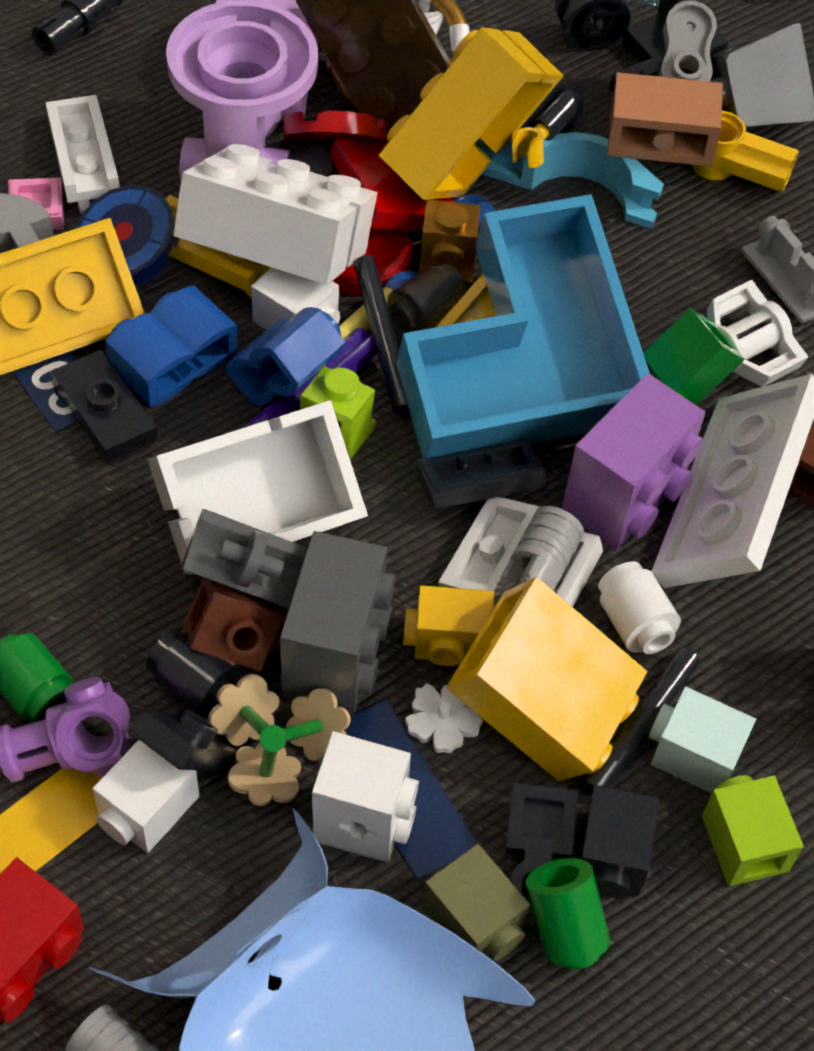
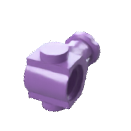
[0,677,130,783]

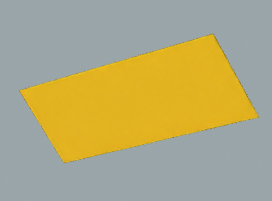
[0,768,104,873]

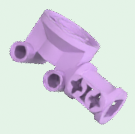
[166,0,318,183]

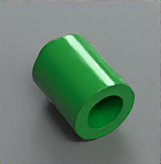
[526,858,610,970]

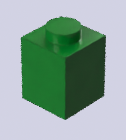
[643,308,745,405]

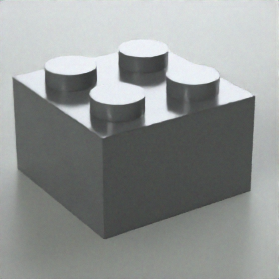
[280,531,396,715]

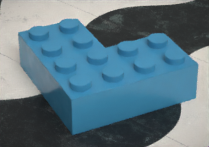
[396,194,650,459]

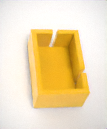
[379,27,564,200]

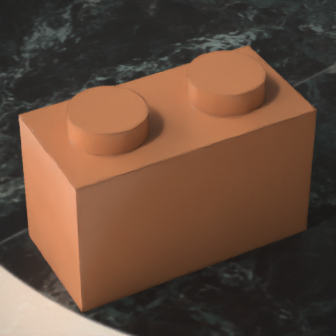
[607,72,723,166]

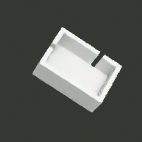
[173,144,378,285]
[147,400,368,575]

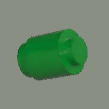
[0,633,73,723]

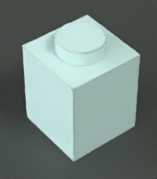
[648,686,756,793]

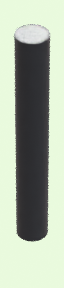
[353,255,409,414]
[580,647,701,796]

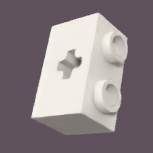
[312,731,419,863]

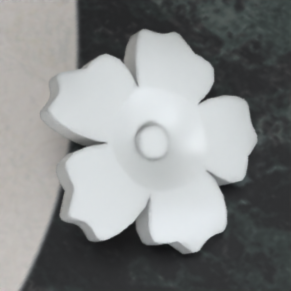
[405,683,483,754]

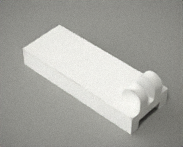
[45,95,120,214]

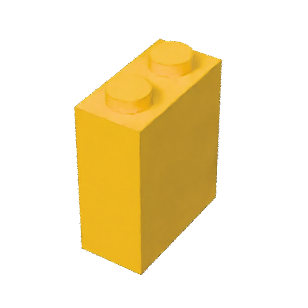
[446,577,648,781]

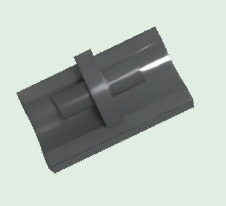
[180,509,308,608]

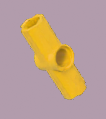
[691,111,799,193]

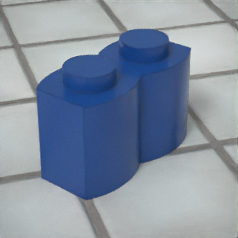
[105,286,237,407]
[225,307,345,406]

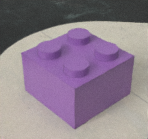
[562,373,705,551]

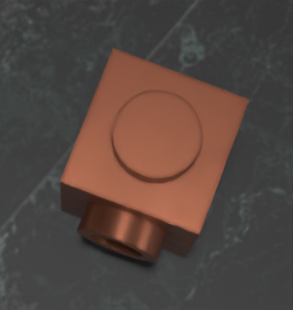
[183,577,286,671]

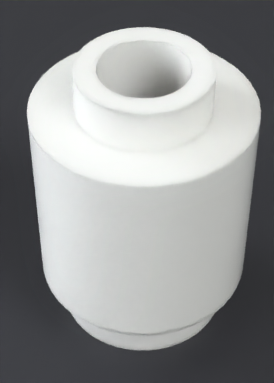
[598,562,681,654]

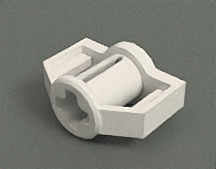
[707,280,808,387]

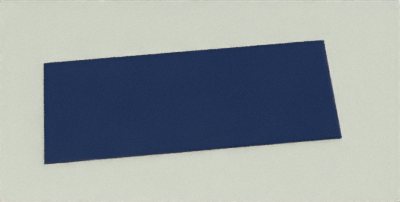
[344,699,477,880]

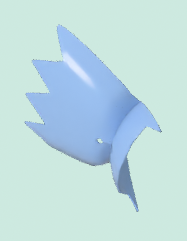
[89,808,535,1051]

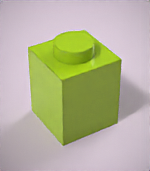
[702,775,804,887]

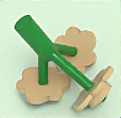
[208,674,351,806]

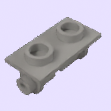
[740,216,814,324]

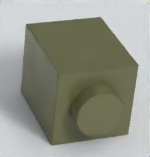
[422,844,530,961]

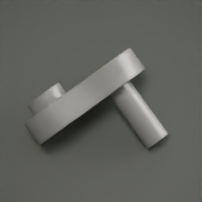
[658,1,717,82]

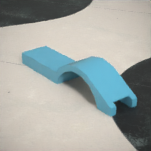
[475,132,664,229]

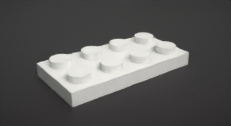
[651,374,814,588]

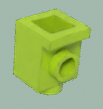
[300,366,376,460]

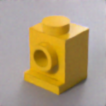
[403,585,494,666]

